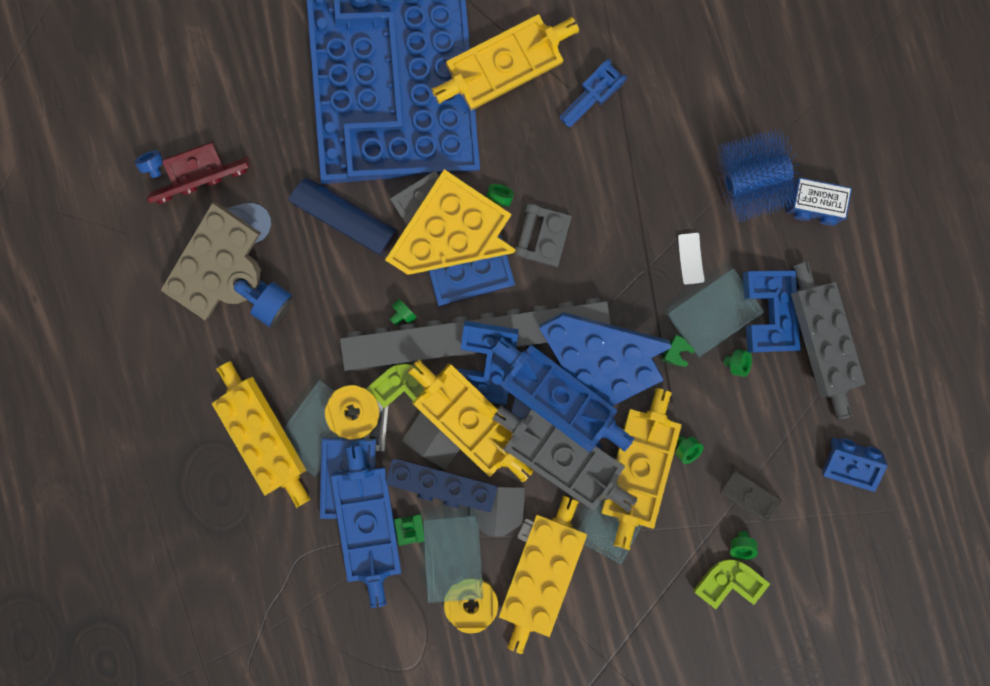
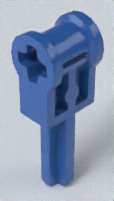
[560,59,628,127]

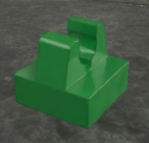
[661,335,695,367]
[394,514,426,546]

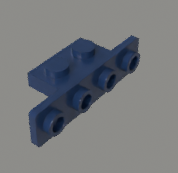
[386,458,497,512]

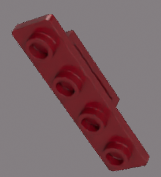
[147,141,250,204]

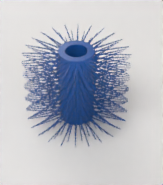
[716,128,803,222]

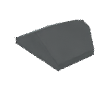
[402,412,460,470]
[469,486,525,536]

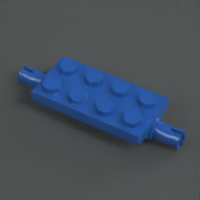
[492,337,635,452]
[331,444,402,608]

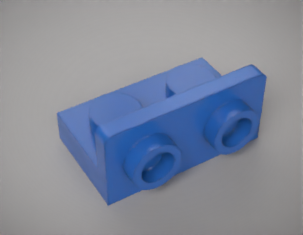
[822,438,888,492]

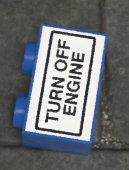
[787,177,852,226]

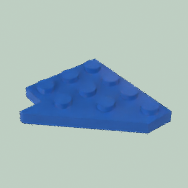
[539,312,672,406]

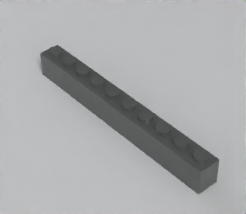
[340,298,611,371]

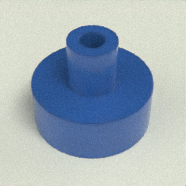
[134,150,163,178]

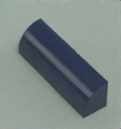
[288,177,399,257]

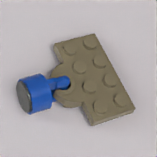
[161,202,293,327]

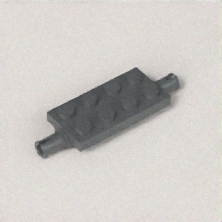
[791,261,866,420]
[492,405,637,512]

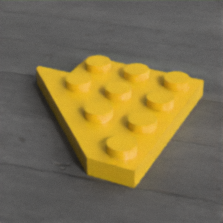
[385,170,516,275]

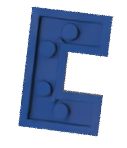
[743,271,800,353]
[458,321,519,405]

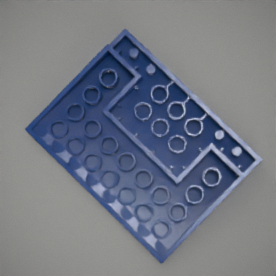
[306,0,480,184]

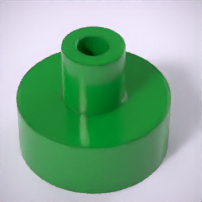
[486,184,514,207]
[389,299,417,326]
[724,349,752,377]
[676,436,704,464]
[730,531,758,560]

